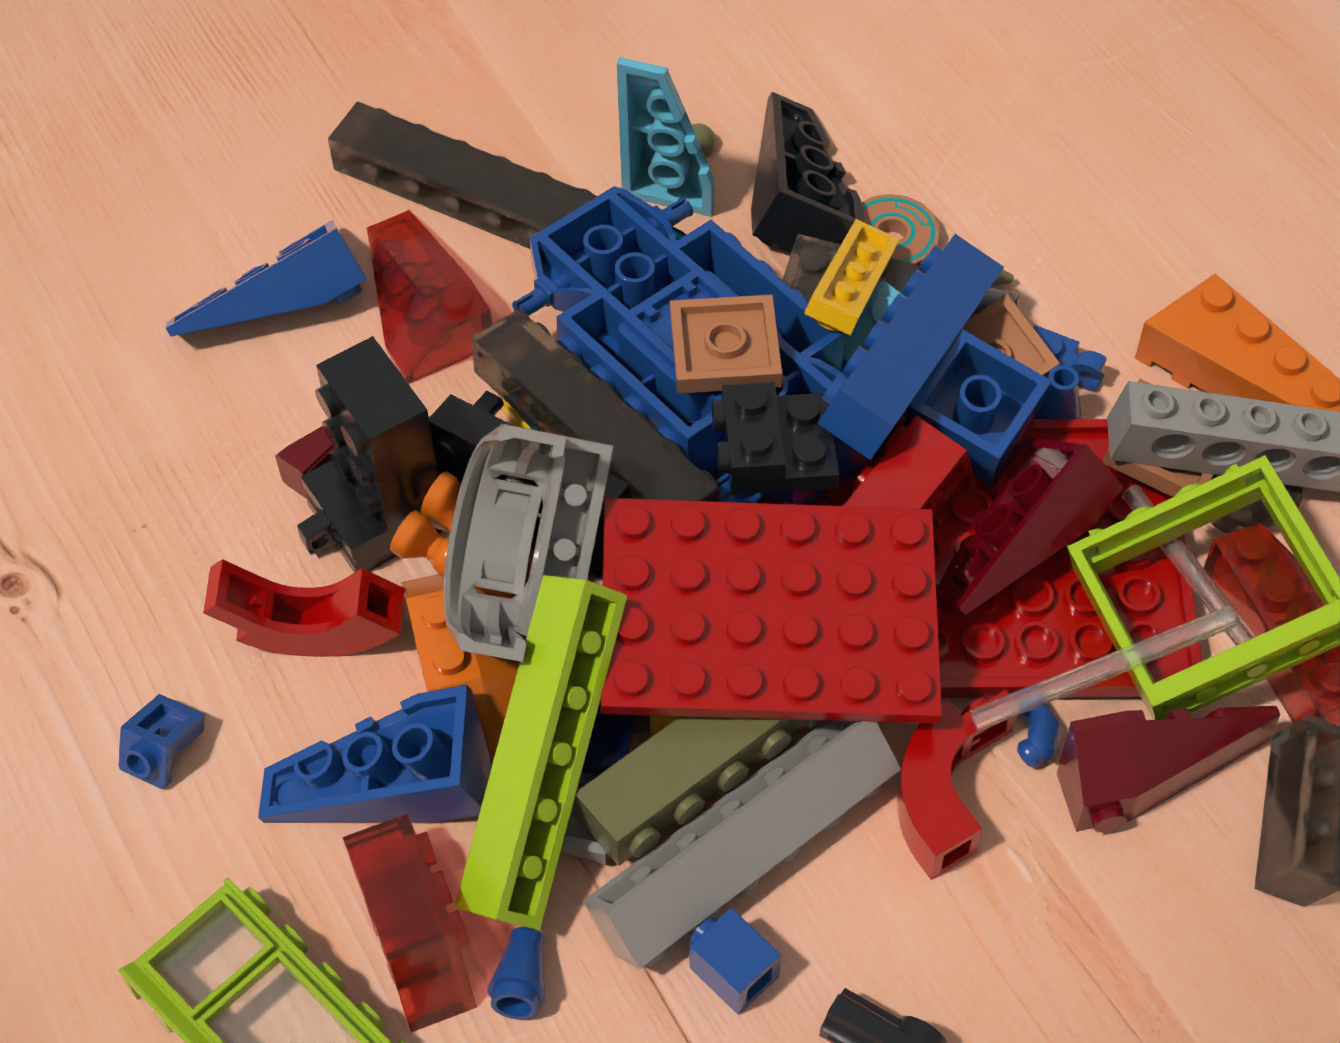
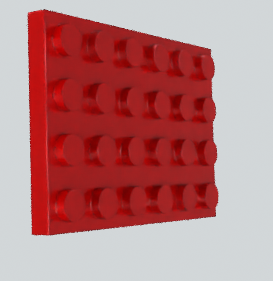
[600,498,942,724]

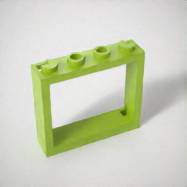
[1067,455,1340,720]

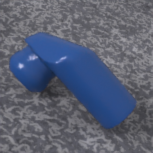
[1016,690,1062,768]

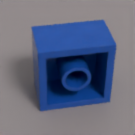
[904,329,1052,485]

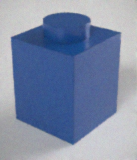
[689,908,781,1015]

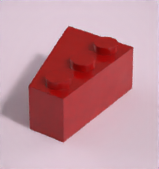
[843,415,978,526]

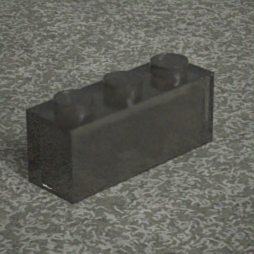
[1254,715,1340,907]

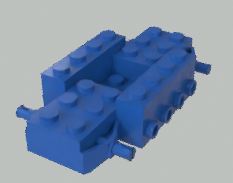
[512,186,874,505]

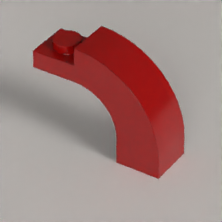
[203,559,405,657]
[897,689,1019,880]

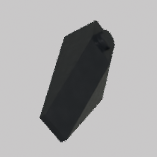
[751,92,864,253]

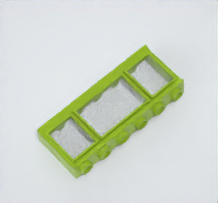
[118,877,405,1043]

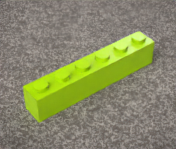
[454,575,627,930]

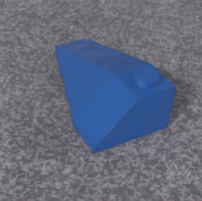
[165,220,367,336]
[258,685,492,823]

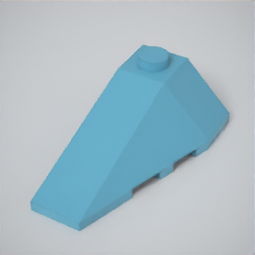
[617,57,714,217]

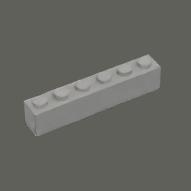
[584,720,901,970]

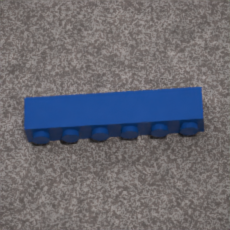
[817,234,1004,460]

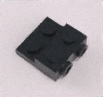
[712,382,839,495]

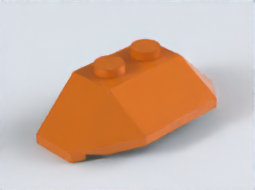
[401,574,520,757]

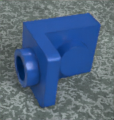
[118,694,205,789]

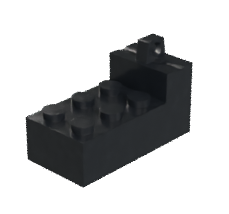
[297,336,443,573]

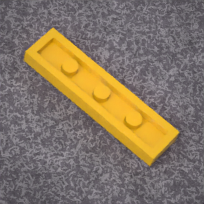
[804,219,900,336]

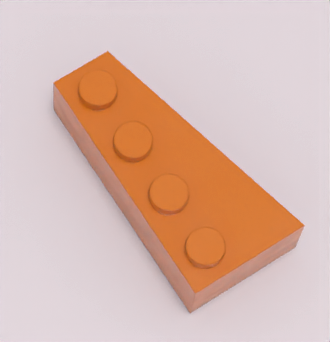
[1135,273,1340,412]

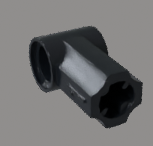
[819,988,947,1043]

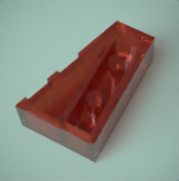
[343,814,477,1033]

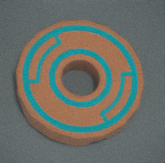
[862,194,940,277]

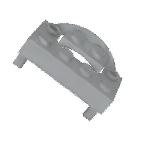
[443,424,613,662]

